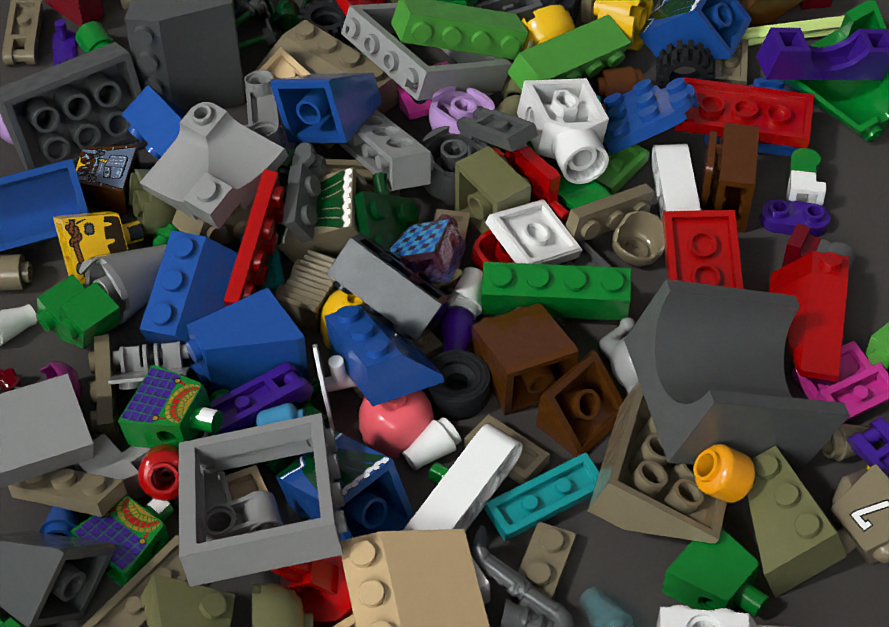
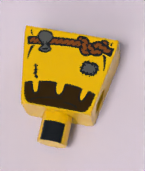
[53,211,144,284]

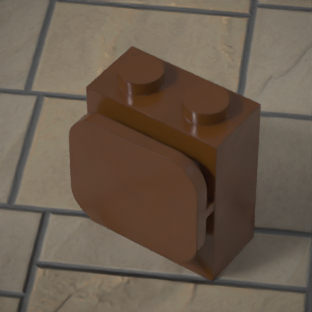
[700,123,759,233]

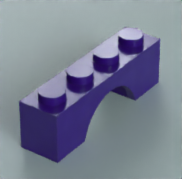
[756,27,889,80]

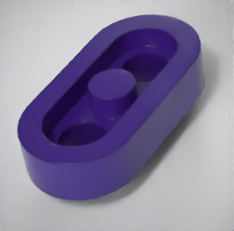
[759,199,831,237]

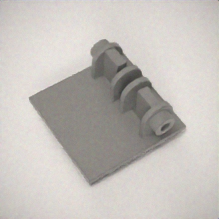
[108,341,192,390]

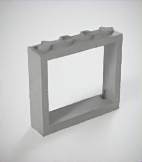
[341,3,512,101]
[179,413,348,587]

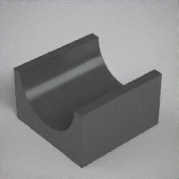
[624,279,850,473]

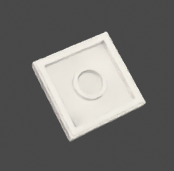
[485,199,583,265]

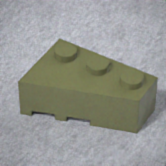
[141,573,235,627]

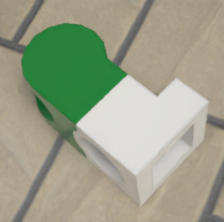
[786,148,826,206]

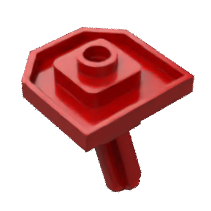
[270,555,353,626]

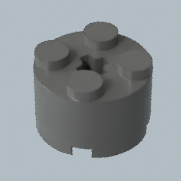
[422,126,487,206]

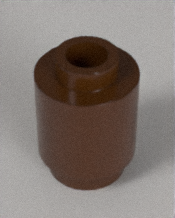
[595,66,644,101]

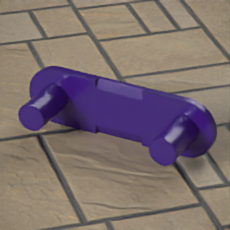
[52,19,77,66]

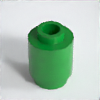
[75,21,114,53]

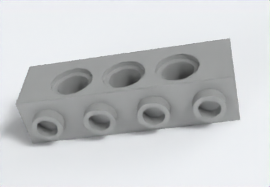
[339,109,434,191]

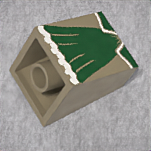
[275,167,375,263]

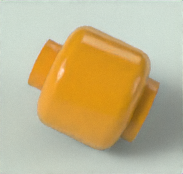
[694,444,755,503]

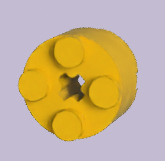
[593,0,653,51]

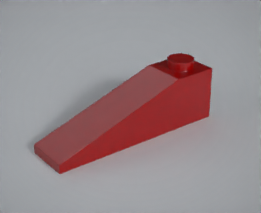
[768,251,849,382]

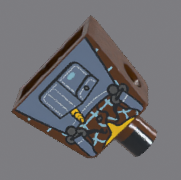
[75,145,142,215]

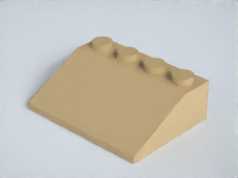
[341,529,490,627]

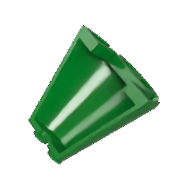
[781,0,889,143]

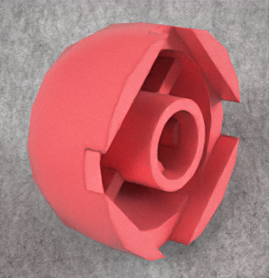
[359,390,434,458]

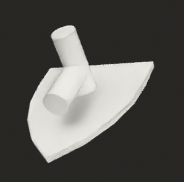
[313,344,356,430]

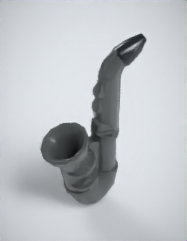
[472,526,575,627]

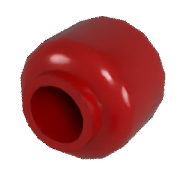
[138,444,179,501]

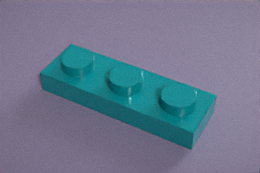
[484,452,599,542]

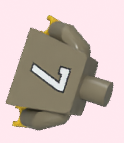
[830,464,889,564]

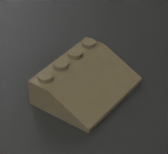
[244,20,398,154]
[588,380,727,544]

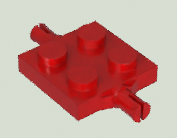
[491,144,570,224]

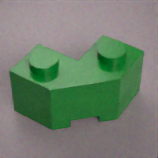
[36,274,120,349]

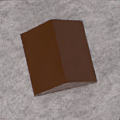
[536,351,623,457]

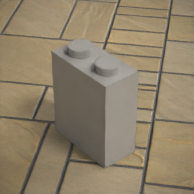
[0,374,93,488]

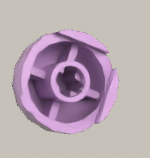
[429,86,495,134]

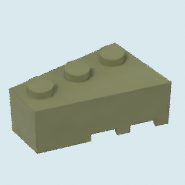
[747,445,847,598]

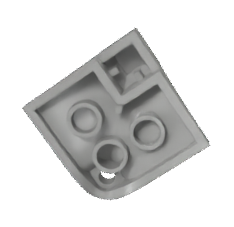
[140,102,288,229]

